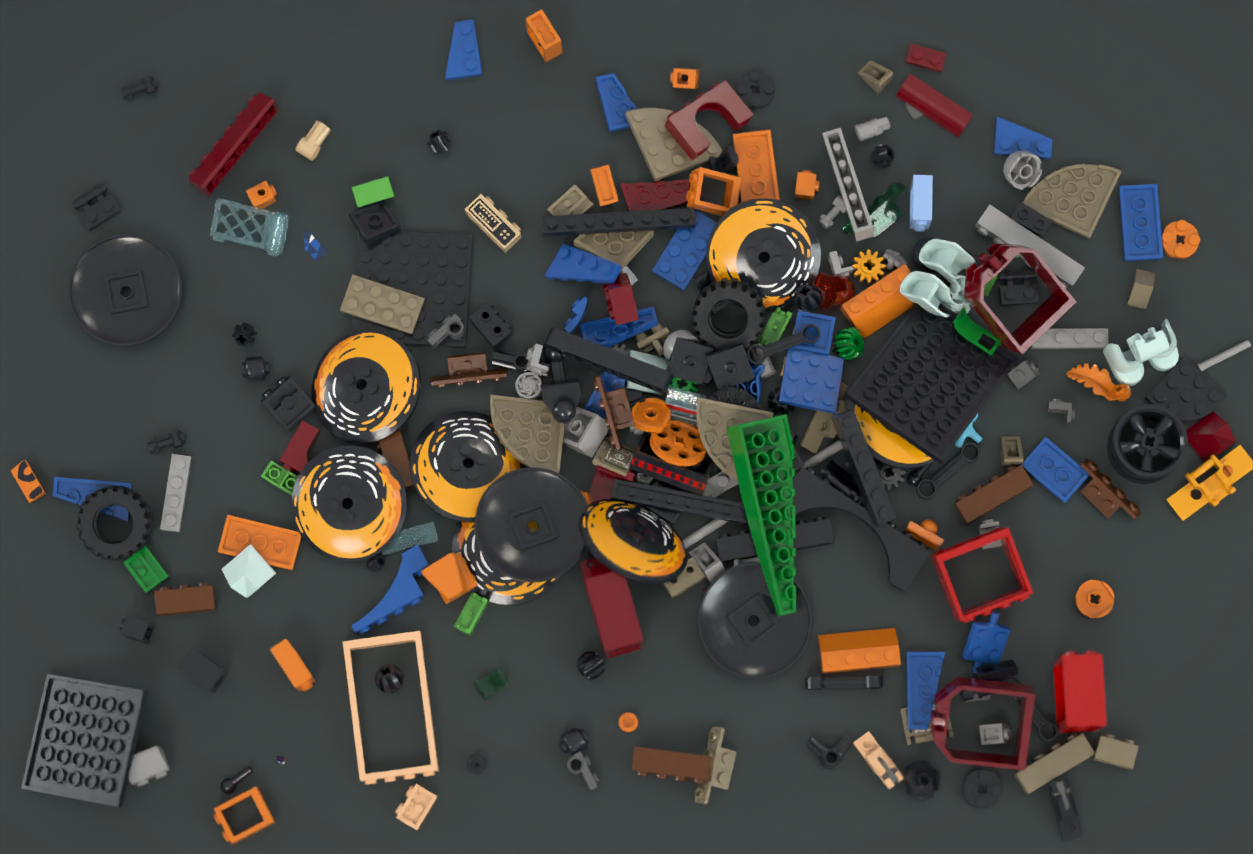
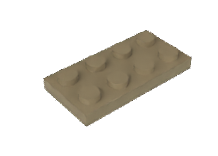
[340,275,425,335]

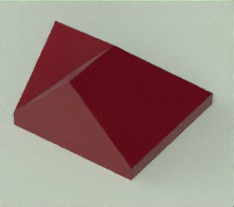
[1186,411,1236,463]

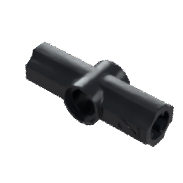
[492,348,551,377]

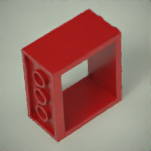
[930,527,1033,623]
[1053,651,1107,733]

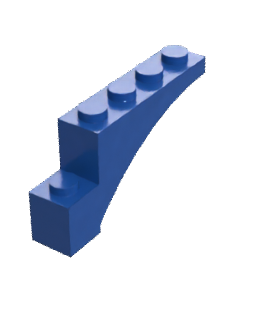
[351,545,429,635]

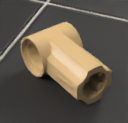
[295,121,331,161]

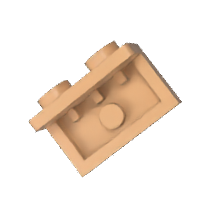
[395,784,437,831]

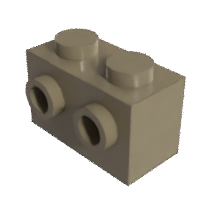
[662,557,705,599]
[1092,733,1139,770]

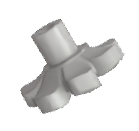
[883,249,907,270]

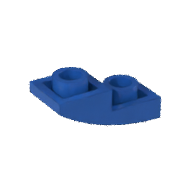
[564,297,588,334]

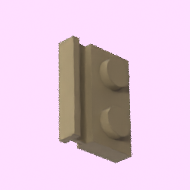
[547,185,594,216]

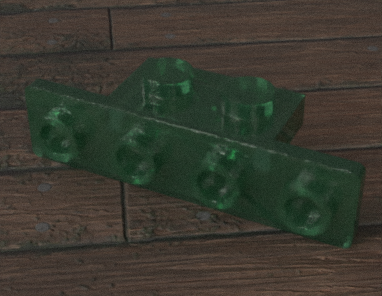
[841,182,907,239]

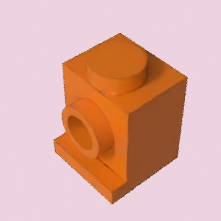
[670,68,699,89]

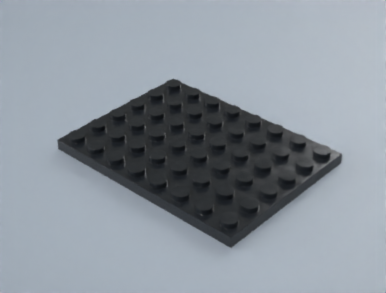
[844,303,1019,464]

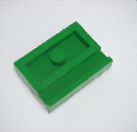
[123,546,169,594]

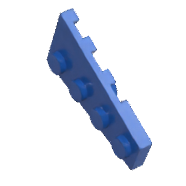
[580,306,659,348]

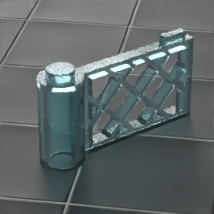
[210,198,289,256]

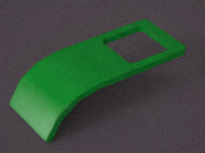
[953,308,1001,355]

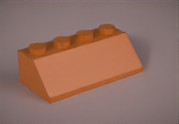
[840,264,916,340]
[818,628,901,674]

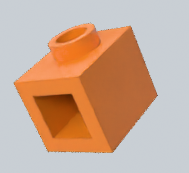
[794,170,820,201]
[246,181,277,212]

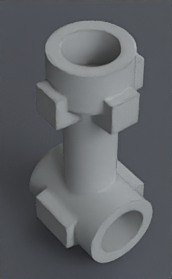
[818,195,846,229]

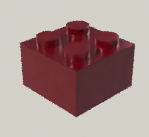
[602,273,639,325]

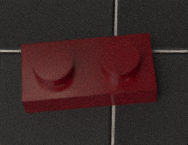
[905,44,947,73]

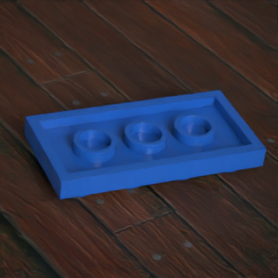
[1118,184,1163,262]
[652,209,717,291]

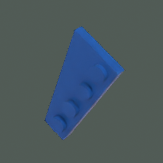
[545,244,622,284]
[53,477,132,521]
[906,652,945,730]

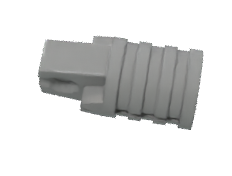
[855,117,890,142]
[750,343,776,379]

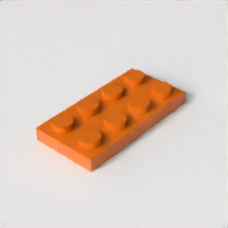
[733,130,780,203]
[218,515,302,571]

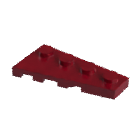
[620,179,704,211]

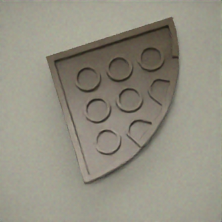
[625,108,722,181]
[1023,164,1122,239]
[490,395,564,473]
[696,397,774,481]

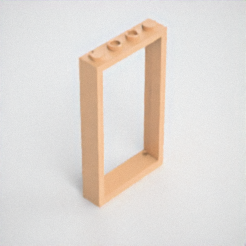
[343,631,439,785]

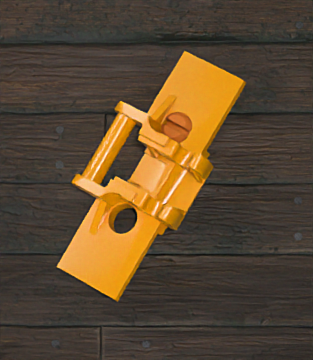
[1166,445,1253,521]

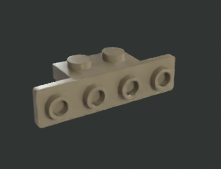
[800,382,848,453]
[694,726,737,804]

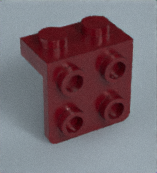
[589,465,635,502]

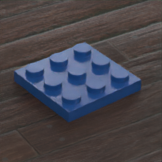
[778,348,844,414]

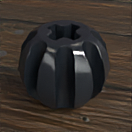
[794,283,822,312]
[767,387,795,415]
[576,651,605,680]
[375,664,404,693]

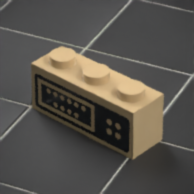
[465,194,522,253]

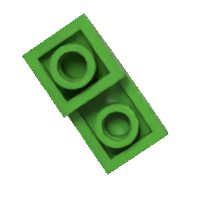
[260,460,298,496]

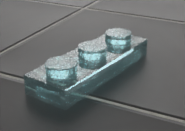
[382,522,439,556]

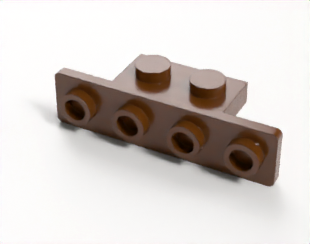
[430,352,507,387]
[594,374,634,451]
[1080,459,1141,519]

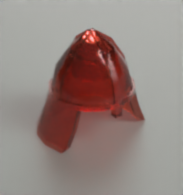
[813,272,855,309]

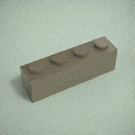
[1014,733,1095,795]

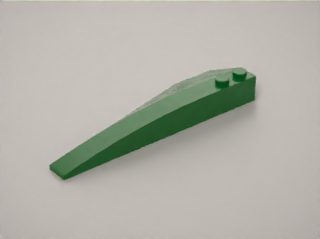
[726,414,796,616]

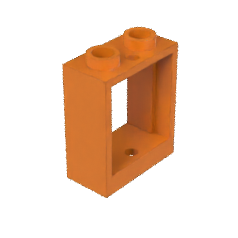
[525,9,562,62]
[686,167,741,216]
[270,639,315,692]
[213,787,276,844]

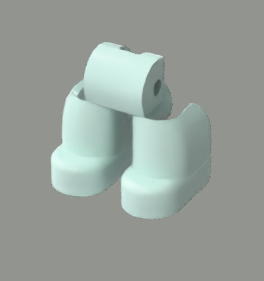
[900,239,977,318]
[1103,319,1179,387]

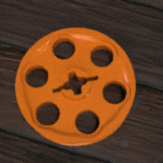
[650,420,706,466]

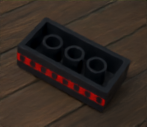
[630,431,715,496]

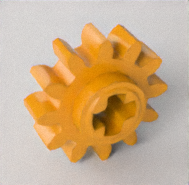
[852,249,886,284]

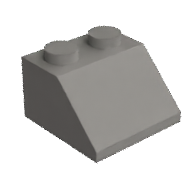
[563,407,609,458]
[129,746,171,787]

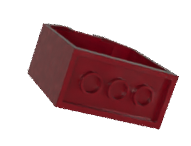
[964,243,1076,354]
[580,558,643,659]
[930,677,1035,770]

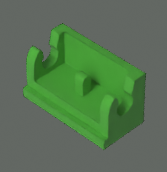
[352,177,394,207]
[758,307,792,346]
[454,593,489,636]

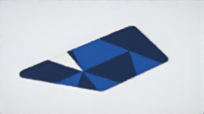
[304,230,327,261]

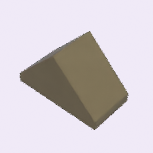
[858,60,893,93]
[1127,269,1155,310]
[1001,436,1024,466]

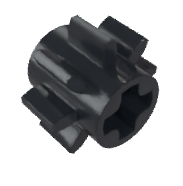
[427,130,452,154]
[871,144,894,168]
[232,322,257,347]

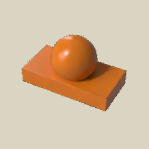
[590,164,619,206]
[905,519,944,551]

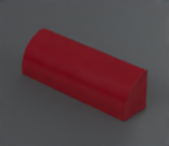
[896,74,973,138]

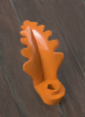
[1066,363,1131,402]

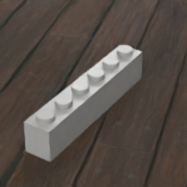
[822,128,875,241]
[975,205,1085,290]

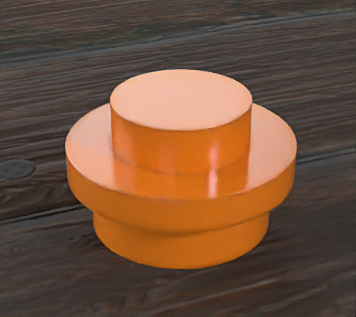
[619,712,638,732]

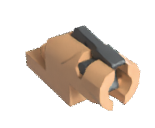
[853,731,904,789]

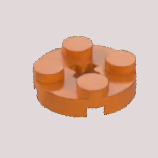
[1162,220,1200,259]
[632,398,671,433]
[1075,580,1114,619]

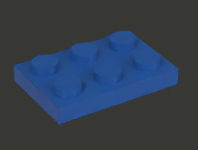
[1022,437,1089,504]

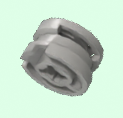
[515,372,542,400]

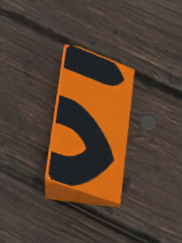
[11,459,46,503]

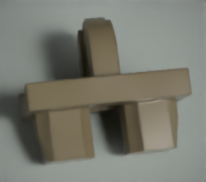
[636,323,670,357]

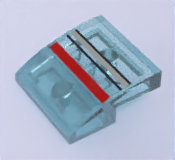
[665,386,706,428]

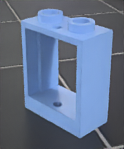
[910,175,933,231]

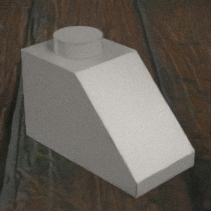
[689,542,725,583]

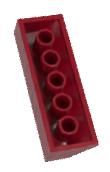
[189,92,279,198]

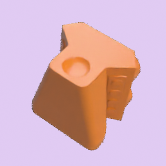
[421,552,478,604]

